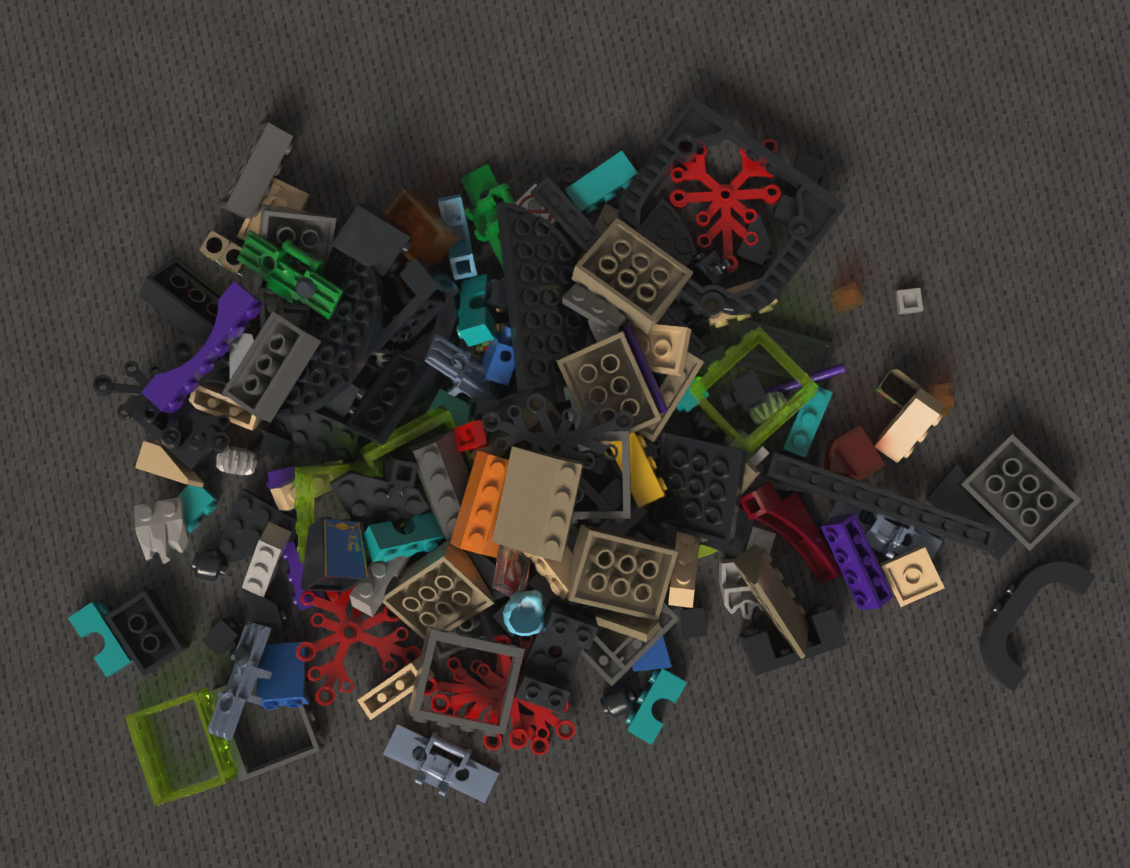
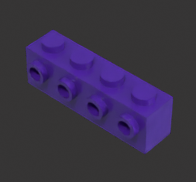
[821,513,894,610]

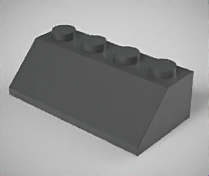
[218,122,293,219]
[222,311,321,423]
[408,430,470,540]

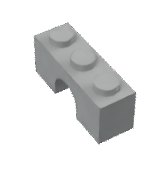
[242,522,291,597]
[349,556,411,617]

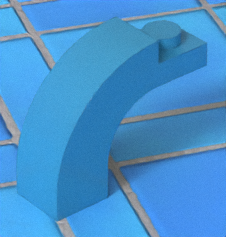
[438,194,477,280]

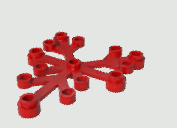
[670,139,781,275]
[296,587,421,706]
[431,634,575,748]
[424,639,559,755]

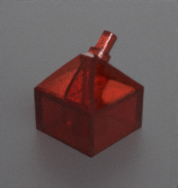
[824,425,885,481]

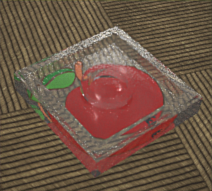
[492,544,531,597]

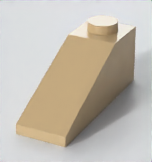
[135,439,204,488]

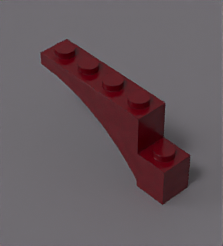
[740,481,842,584]

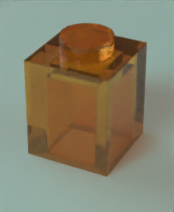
[829,282,865,316]

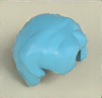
[503,589,546,636]

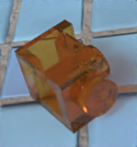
[924,383,954,418]

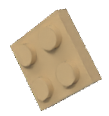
[880,545,944,607]

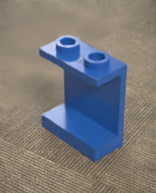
[256,642,310,710]

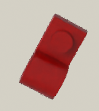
[454,420,489,452]

